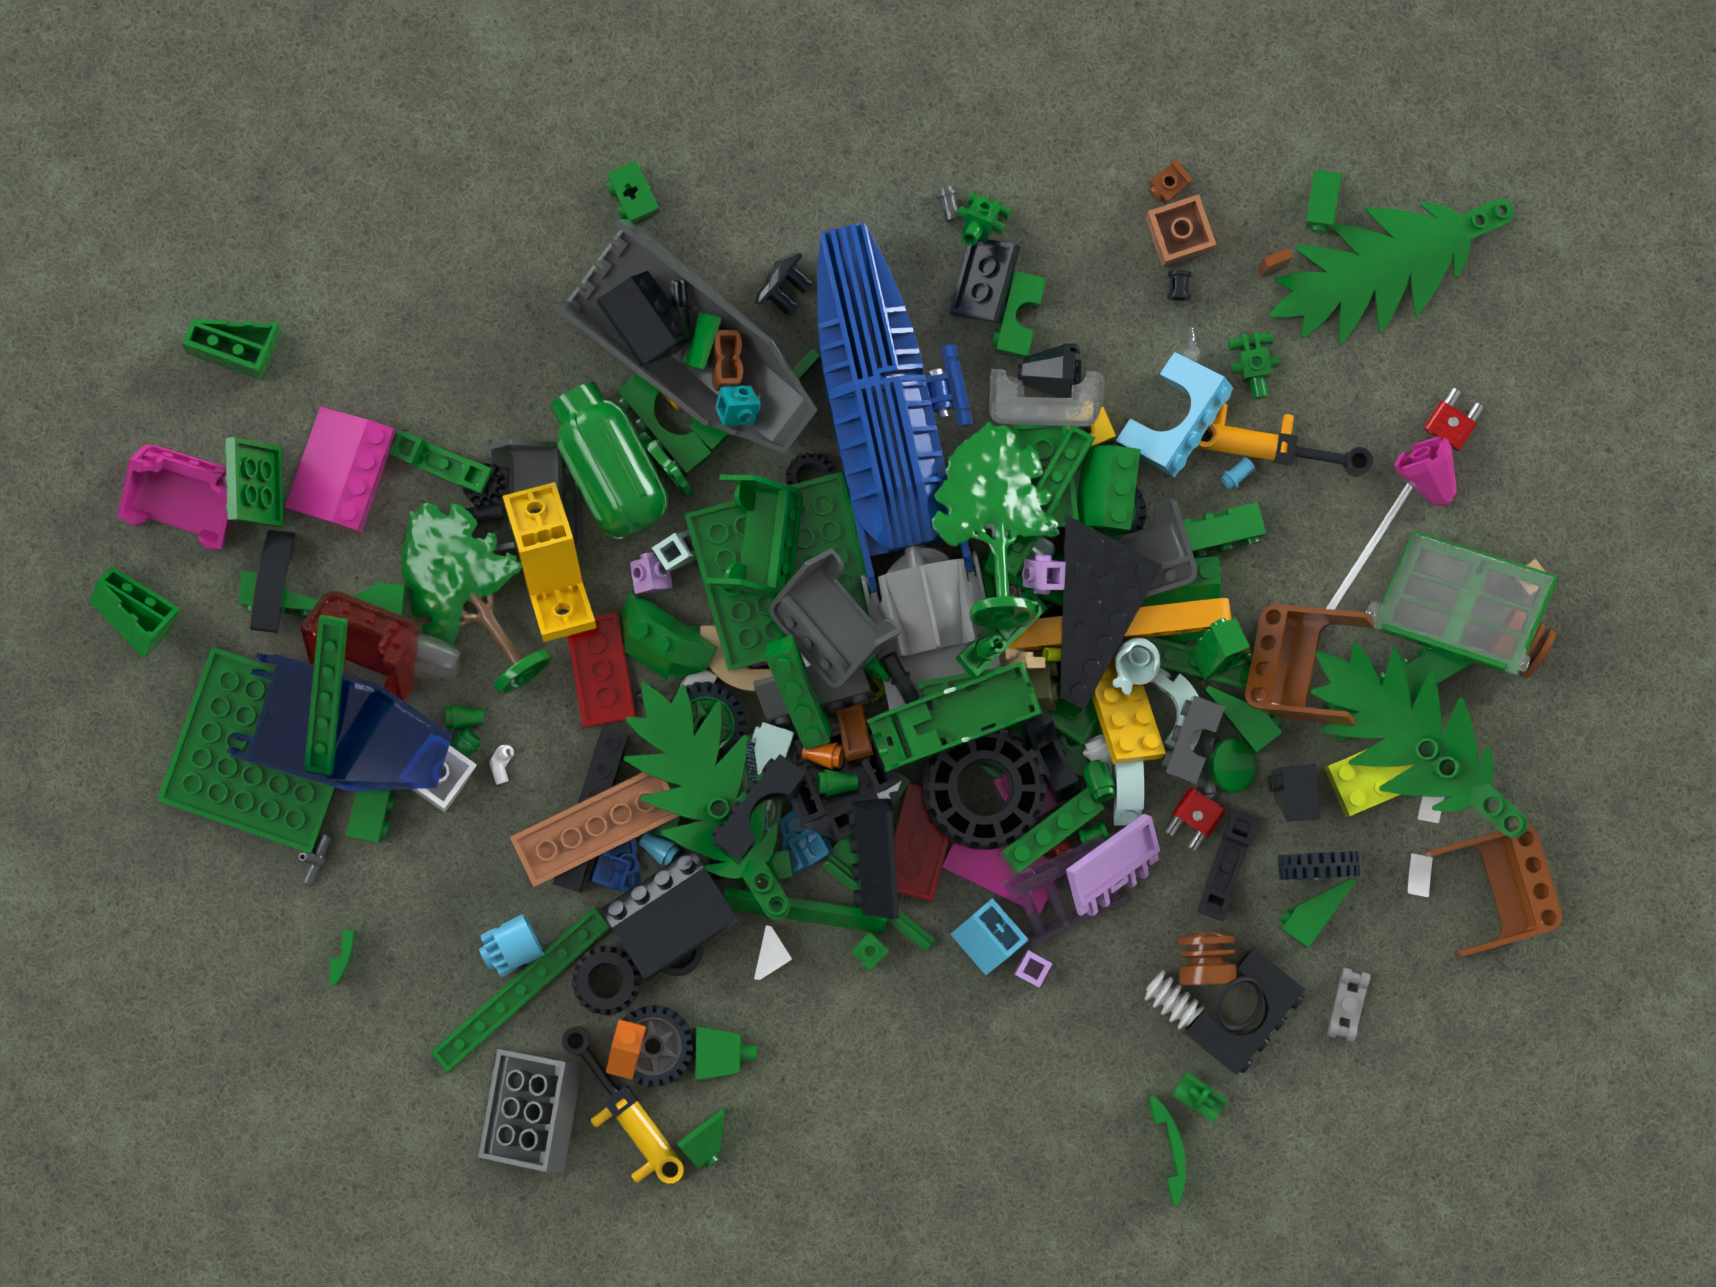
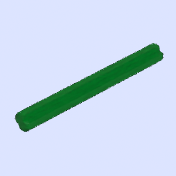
[823,855,934,951]

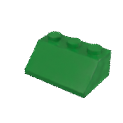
[1077,446,1141,534]

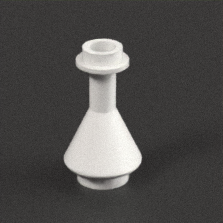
[1083,734,1114,779]

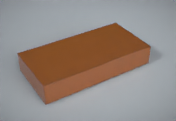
[1258,248,1293,277]
[836,704,874,761]

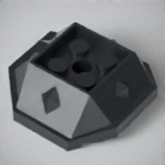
[787,722,902,842]

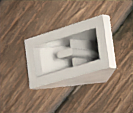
[754,925,792,980]

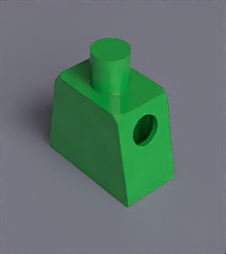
[696,1026,757,1079]

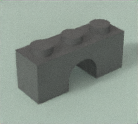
[1161,695,1225,784]

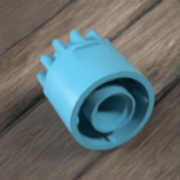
[479,914,544,977]

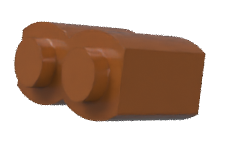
[711,330,743,392]

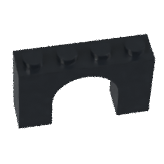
[1183,948,1305,1075]

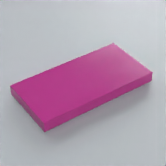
[942,843,1063,915]

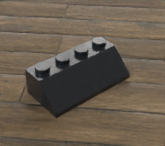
[847,798,899,919]

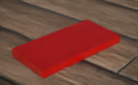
[567,612,637,728]
[894,783,949,902]

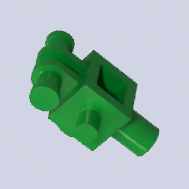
[957,192,1013,246]
[1228,331,1280,399]

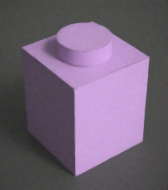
[1014,950,1052,988]

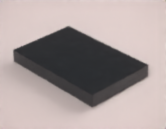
[949,239,1021,323]

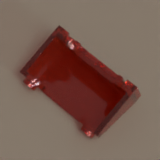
[300,591,419,703]

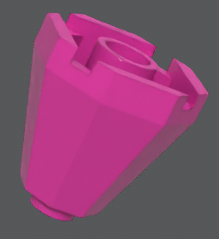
[1394,437,1457,506]

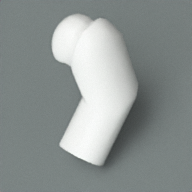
[489,745,514,785]

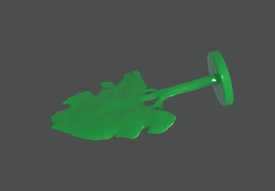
[932,422,1059,628]

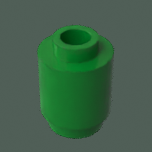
[1082,760,1116,803]

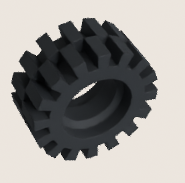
[786,452,834,486]

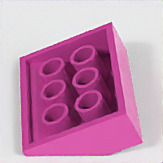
[284,407,397,534]

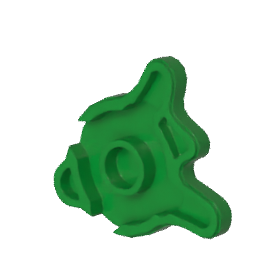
[638,431,693,497]

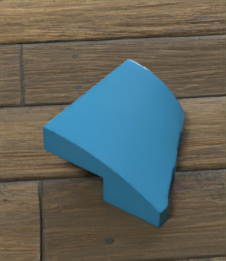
[780,810,835,879]

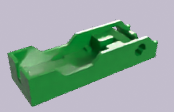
[867,661,1043,772]

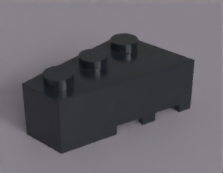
[1268,764,1320,822]

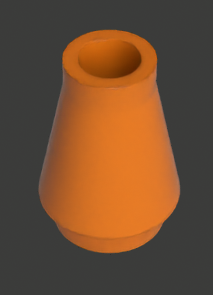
[802,743,844,770]

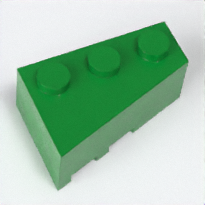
[90,566,180,659]

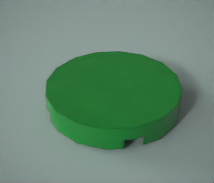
[1208,739,1256,793]

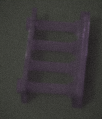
[1002,835,1131,946]

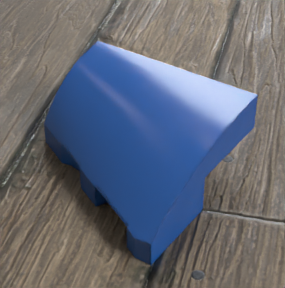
[588,838,640,893]

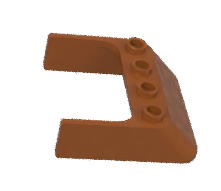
[1245,604,1375,726]
[1425,825,1562,957]

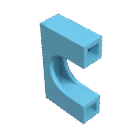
[1116,352,1234,478]

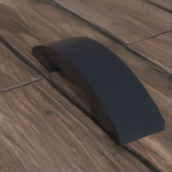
[250,530,295,633]
[1197,810,1259,922]

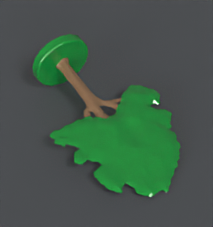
[401,503,553,695]

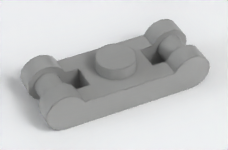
[1327,967,1370,1043]

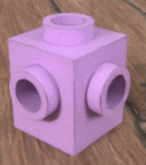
[630,552,673,594]
[1022,554,1066,594]

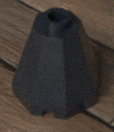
[1017,343,1082,401]

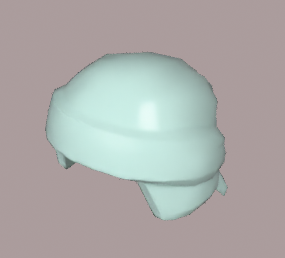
[1113,638,1161,695]

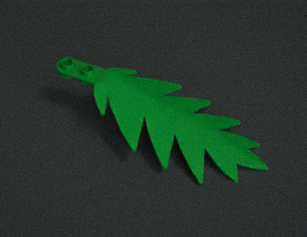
[1268,199,1514,345]
[1311,642,1528,838]
[624,682,791,920]

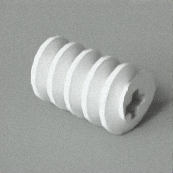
[1144,970,1204,1030]

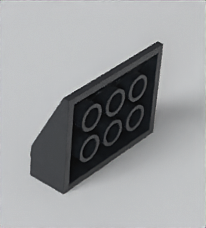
[601,850,739,981]

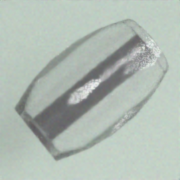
[390,633,462,682]

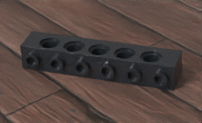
[553,727,629,892]

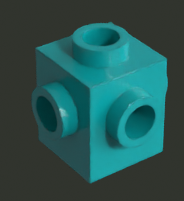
[715,386,761,426]

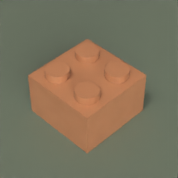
[1145,194,1216,268]

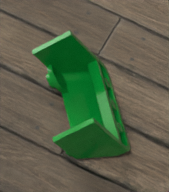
[706,474,803,596]

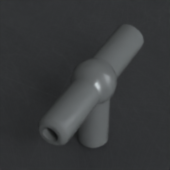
[299,833,332,887]

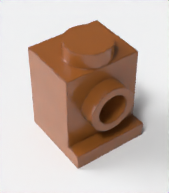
[1149,159,1193,205]

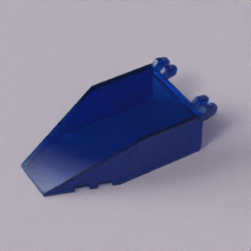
[227,653,453,791]

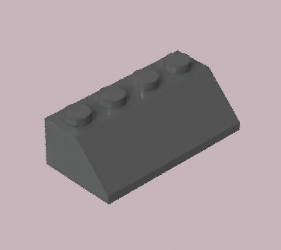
[753,665,877,728]

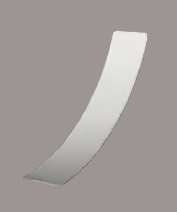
[1408,796,1445,897]

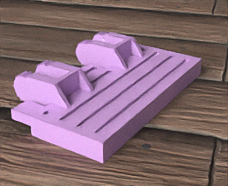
[1066,814,1160,916]

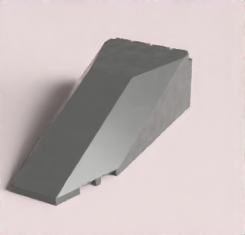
[552,219,818,453]

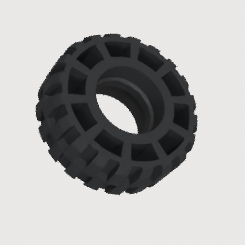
[922,726,1046,850]

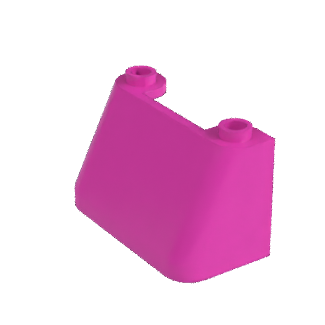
[117,445,232,550]

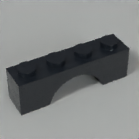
[712,754,806,865]

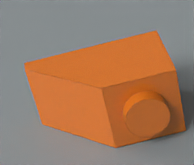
[606,1019,647,1080]

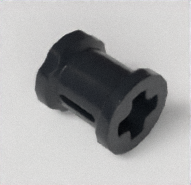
[1167,270,1191,301]

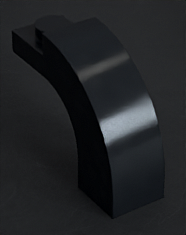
[1022,712,1081,804]

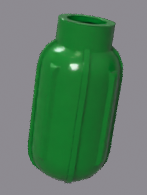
[550,381,668,539]

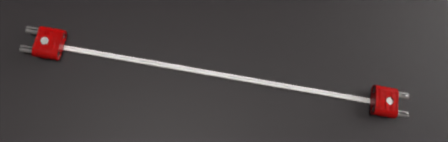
[1165,388,1483,851]

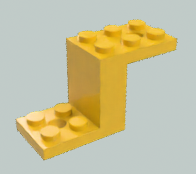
[503,482,596,642]

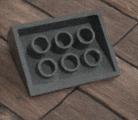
[478,1049,583,1173]

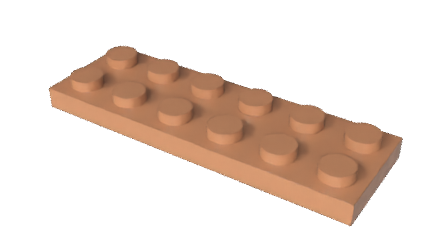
[509,772,679,887]

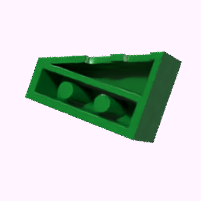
[182,319,282,381]
[1183,502,1266,558]
[1191,618,1252,680]

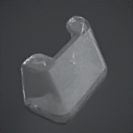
[989,369,1106,427]

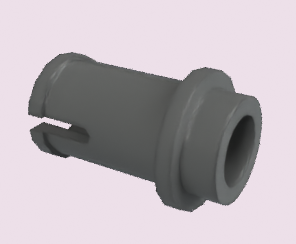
[936,186,961,222]

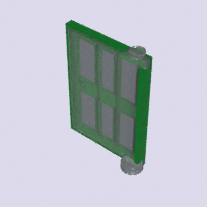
[1366,531,1559,677]

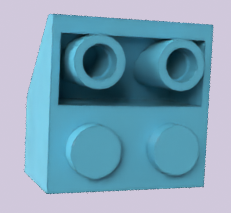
[950,898,1028,975]

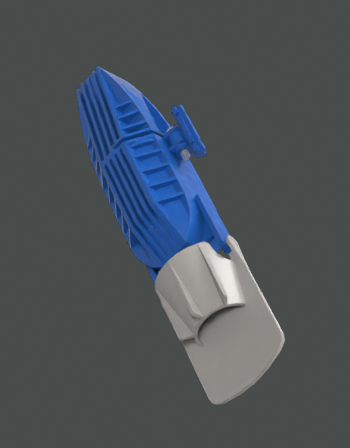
[817,222,1001,710]

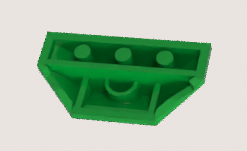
[620,590,718,681]

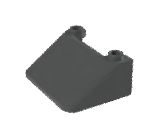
[488,439,582,553]
[1113,497,1197,597]
[769,548,903,688]

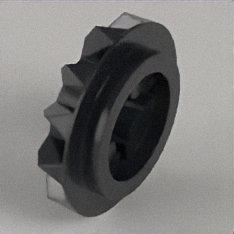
[463,463,506,506]

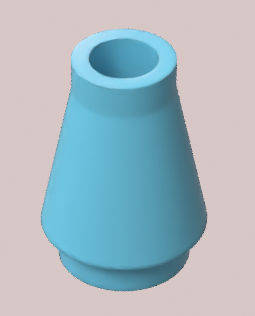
[639,831,681,866]

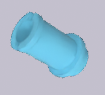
[1220,457,1256,490]

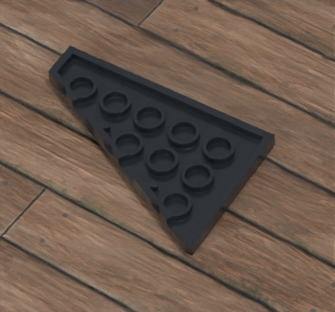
[1059,515,1163,709]

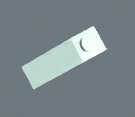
[751,722,795,811]

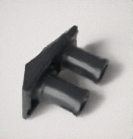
[754,253,813,315]

